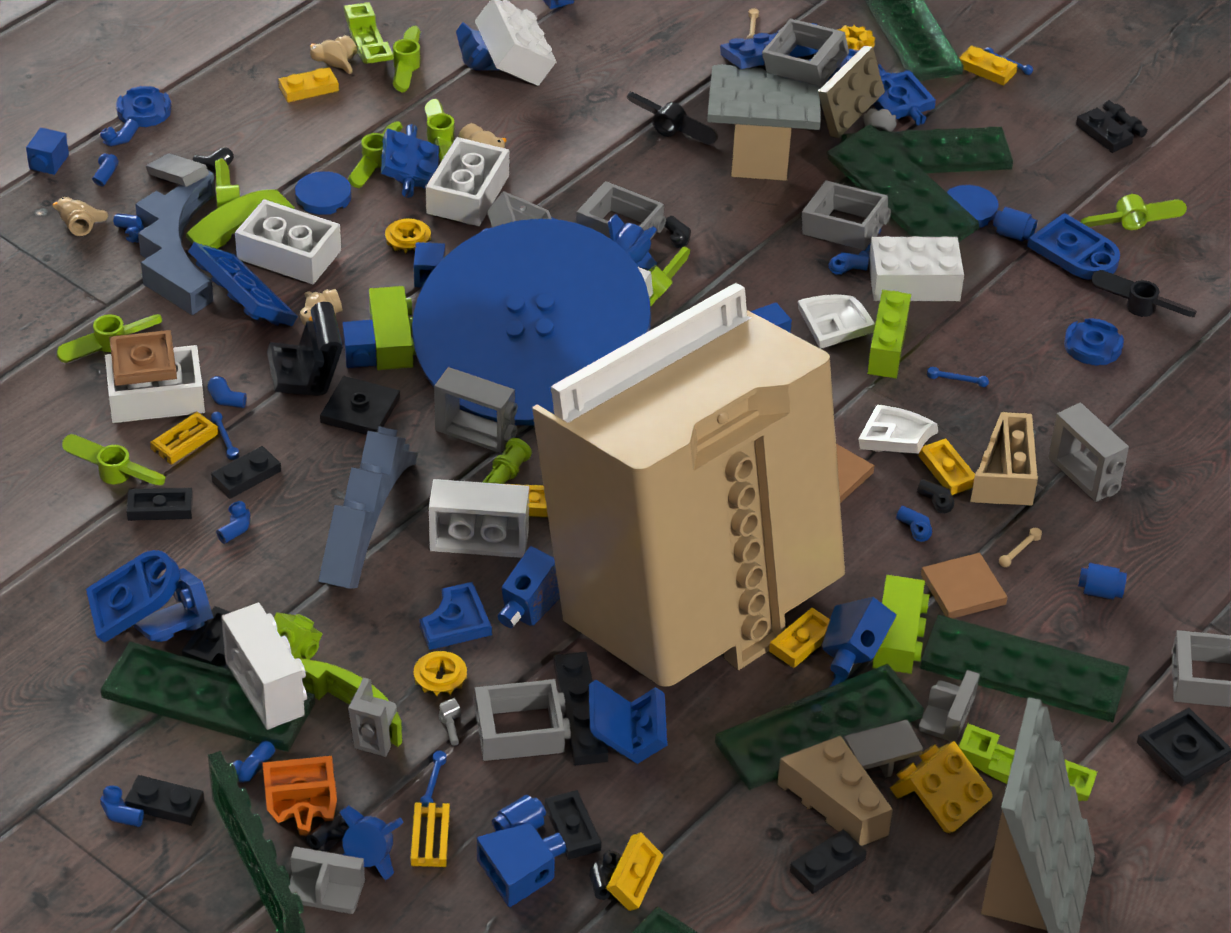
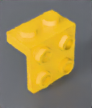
[890,741,993,833]

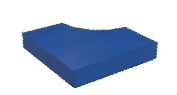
[419,582,492,650]

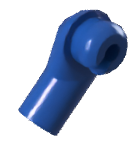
[92,153,118,187]
[829,252,869,275]
[207,376,247,408]
[216,501,251,544]

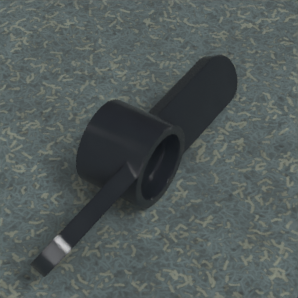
[627,91,718,145]
[1092,270,1197,317]

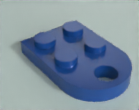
[1027,213,1120,280]
[86,550,180,643]

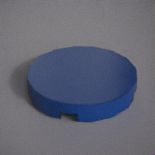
[116,86,172,127]
[295,171,351,215]
[942,185,999,228]
[1064,318,1124,365]

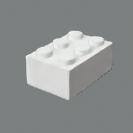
[475,0,556,86]
[426,137,509,226]
[235,199,341,284]
[868,236,964,301]
[105,345,205,423]
[429,479,529,558]
[222,603,307,730]

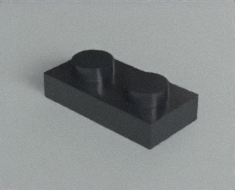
[211,446,281,499]
[127,488,193,521]
[125,775,204,826]
[544,790,601,860]
[790,829,867,894]

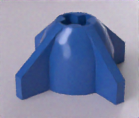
[456,22,500,70]
[608,214,657,270]
[340,806,404,880]

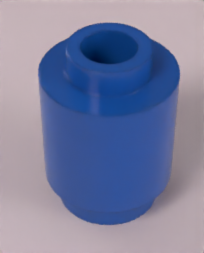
[993,207,1038,242]
[1078,563,1127,600]
[492,795,546,832]

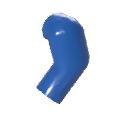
[100,119,139,147]
[113,213,144,243]
[896,506,932,542]
[230,741,275,782]
[100,785,144,827]

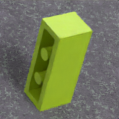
[369,286,417,370]
[867,290,911,379]
[872,575,930,674]

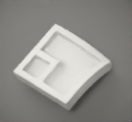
[798,294,875,349]
[858,405,938,454]

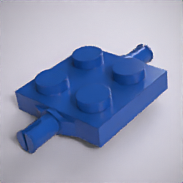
[873,64,936,125]
[381,124,439,198]

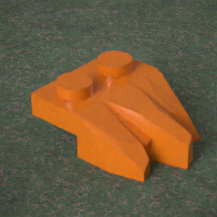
[263,756,337,836]

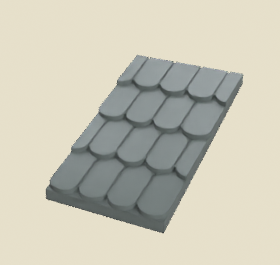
[707,64,820,181]
[981,697,1095,933]

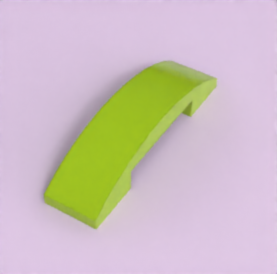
[344,2,394,64]
[186,189,295,249]
[300,659,402,747]
[959,723,1097,801]

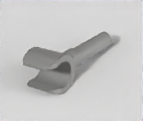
[439,698,461,746]

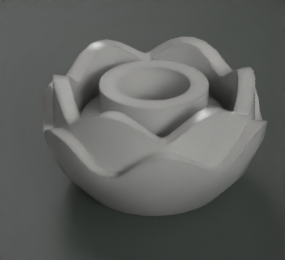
[863,108,897,135]

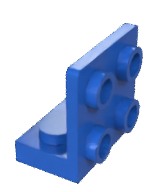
[134,568,213,642]

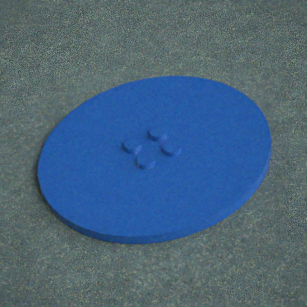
[412,219,651,425]

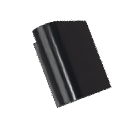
[267,302,343,396]

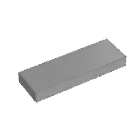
[145,153,209,187]

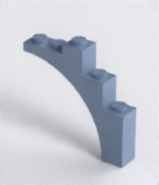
[135,170,216,315]
[318,426,418,588]

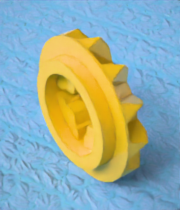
[836,25,875,50]
[385,219,431,253]
[413,651,467,696]

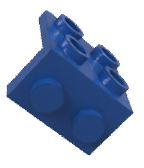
[589,680,667,764]

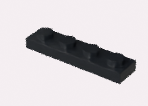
[554,652,608,766]

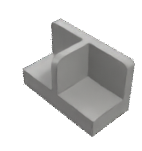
[919,670,980,743]
[348,678,397,757]
[844,720,923,778]
[285,846,365,914]

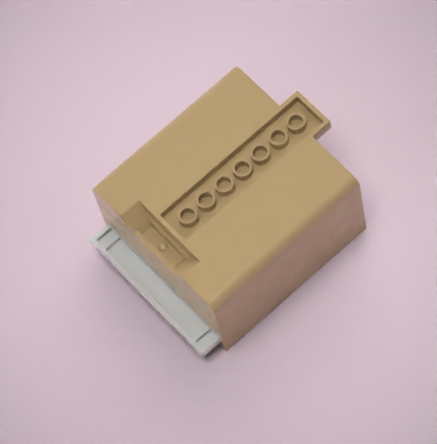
[532,283,845,686]

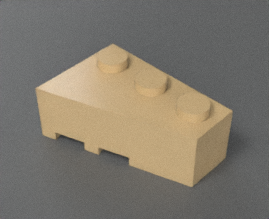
[970,412,1038,505]
[777,736,893,846]

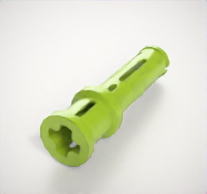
[482,438,532,484]

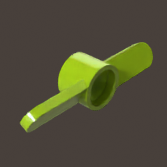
[393,26,421,92]
[425,99,455,162]
[348,121,403,188]
[215,158,240,242]
[1080,194,1187,230]
[648,246,690,306]
[57,314,163,363]
[62,434,166,485]

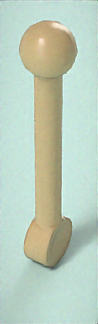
[747,9,759,39]
[999,528,1042,567]

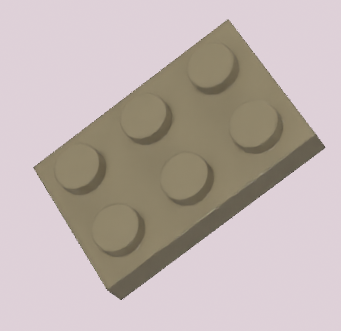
[818,45,885,138]

